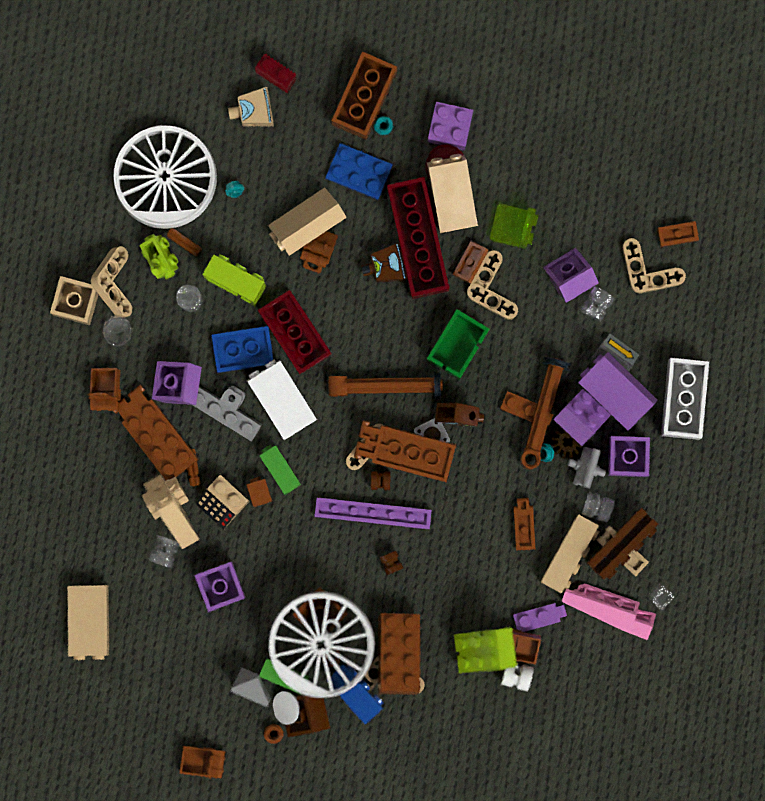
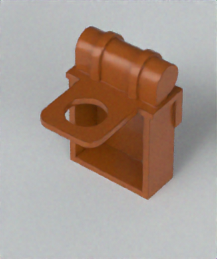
[300,231,338,273]
[88,368,121,411]
[501,628,541,664]
[180,745,225,778]

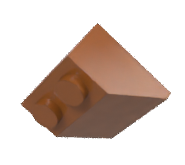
[293,587,348,635]

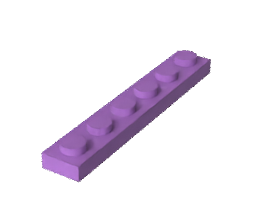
[315,498,432,529]

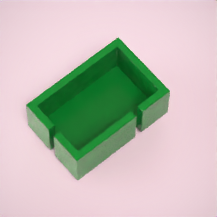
[427,309,490,380]

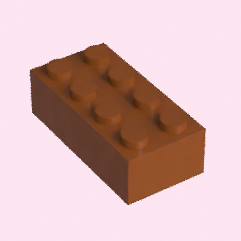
[332,52,397,140]
[378,613,420,695]

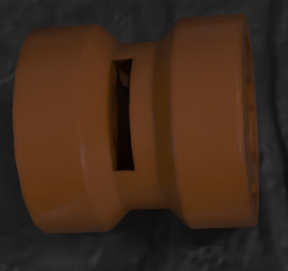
[371,471,390,490]
[379,550,404,576]

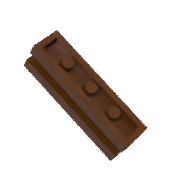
[586,508,658,580]

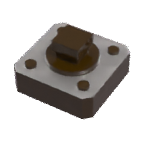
[414,418,450,442]

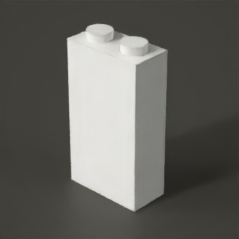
[247,359,317,440]

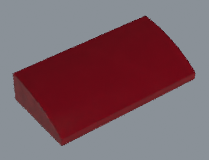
[258,290,332,375]

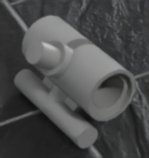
[568,447,606,489]

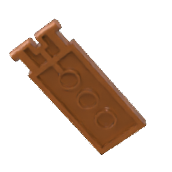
[113,384,199,481]
[354,420,456,482]

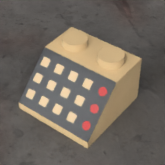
[196,475,250,530]

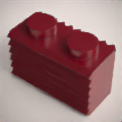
[255,54,297,93]

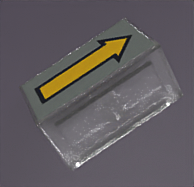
[593,333,640,372]

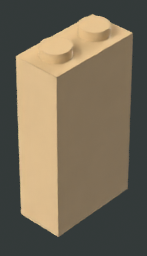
[427,154,478,233]
[268,188,346,256]
[144,475,199,549]
[68,585,109,660]

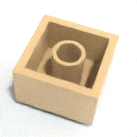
[50,276,99,325]

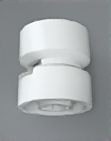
[501,663,534,691]

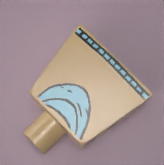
[228,87,274,126]

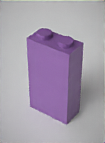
[578,352,658,430]

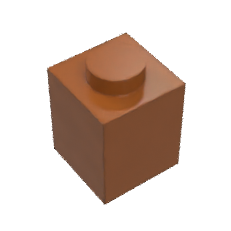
[247,477,272,507]

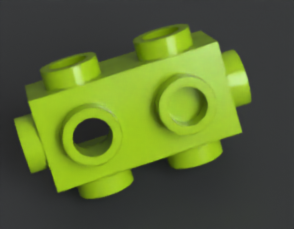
[139,234,178,279]

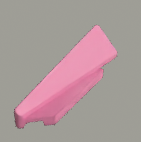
[562,584,656,640]

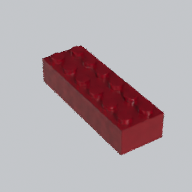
[387,177,450,299]

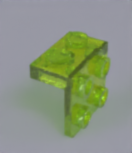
[490,204,538,249]

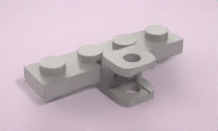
[193,385,262,441]

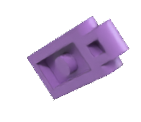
[513,603,567,632]

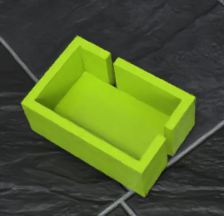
[202,254,266,306]
[454,628,517,673]

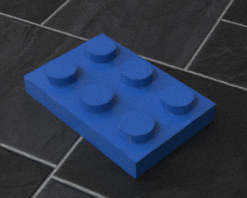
[326,143,393,200]
[212,326,274,373]

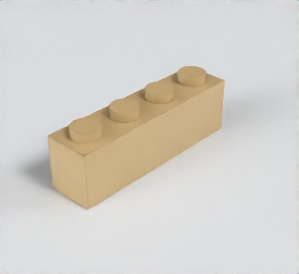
[540,514,600,593]

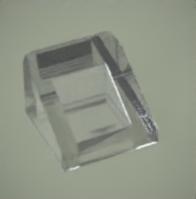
[645,582,675,611]

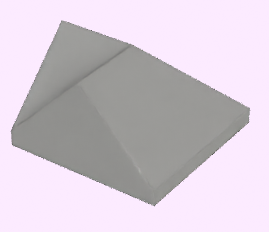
[231,668,271,707]

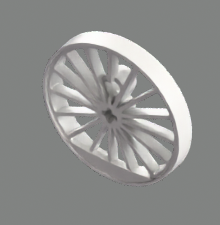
[114,126,217,228]
[269,592,374,697]

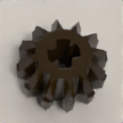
[551,428,583,459]

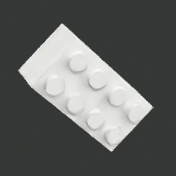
[661,358,709,440]

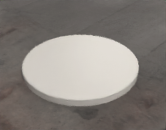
[273,691,299,725]

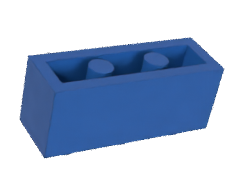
[326,664,384,724]

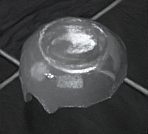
[103,315,132,347]

